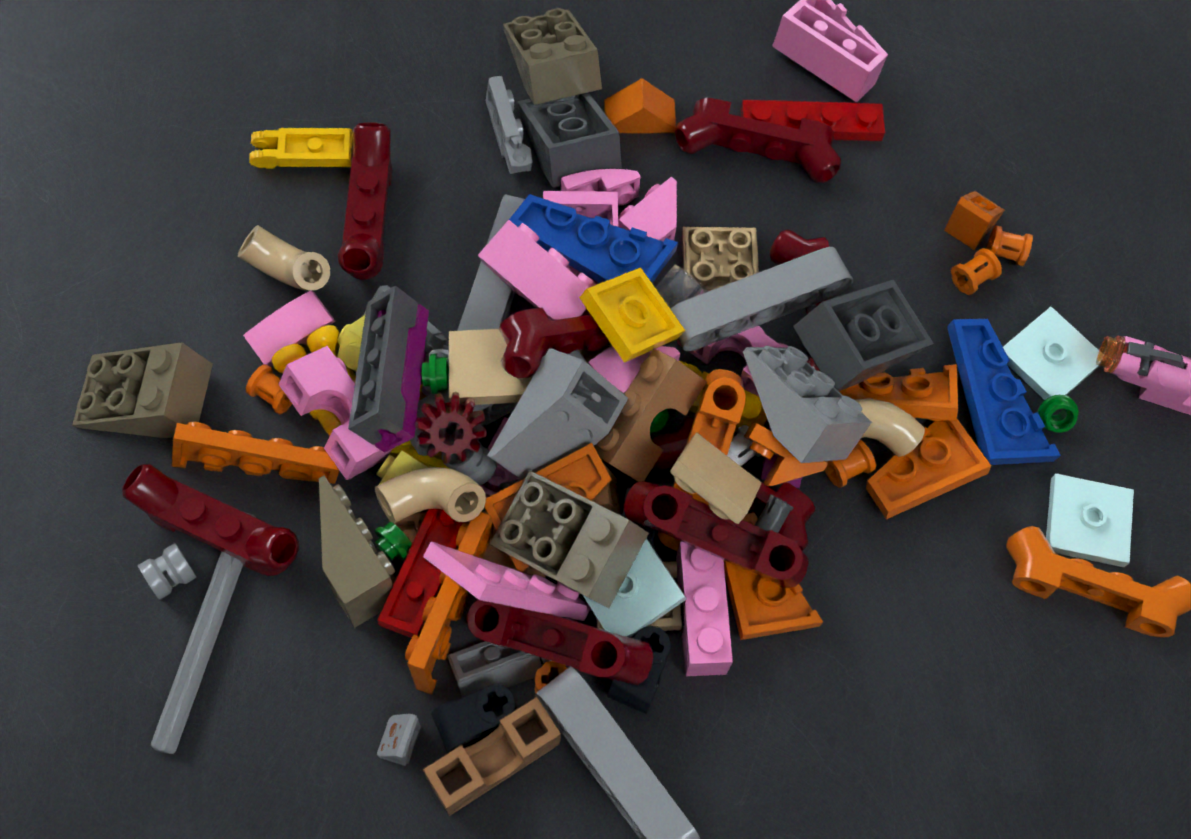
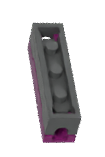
[348,286,429,452]

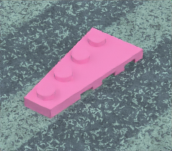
[423,542,591,621]

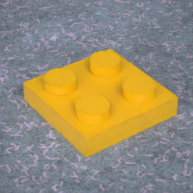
[579,267,685,363]

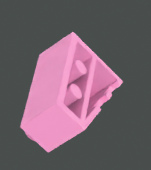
[772,0,888,102]
[478,220,596,321]

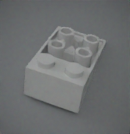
[743,346,872,463]
[487,348,628,480]

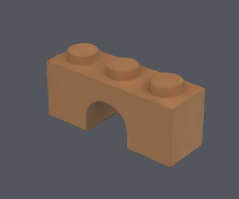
[594,348,707,482]
[423,697,561,816]

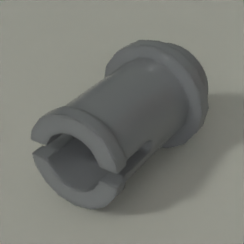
[755,494,794,533]

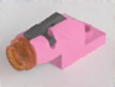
[1096,335,1191,415]

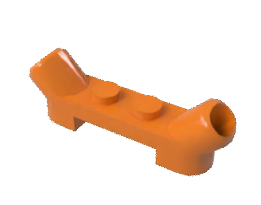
[657,369,746,551]
[1006,526,1191,638]

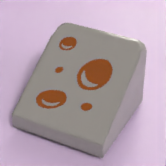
[377,714,421,766]

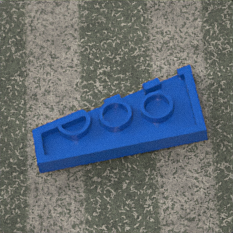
[509,194,678,284]
[947,319,1061,465]

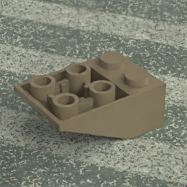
[503,8,602,105]
[72,342,213,438]
[490,470,649,608]
[319,475,396,628]

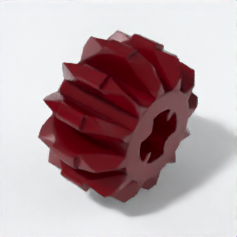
[415,392,487,464]

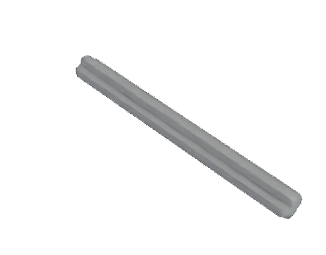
[151,512,256,754]

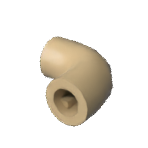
[238,225,330,291]
[854,398,925,457]
[375,467,486,523]

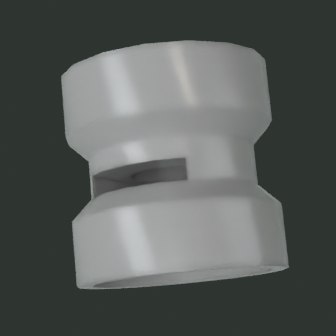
[442,439,497,485]
[137,543,197,600]

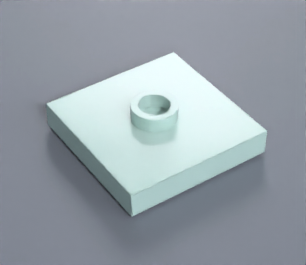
[1003,307,1107,400]
[1046,473,1134,567]
[583,538,687,638]

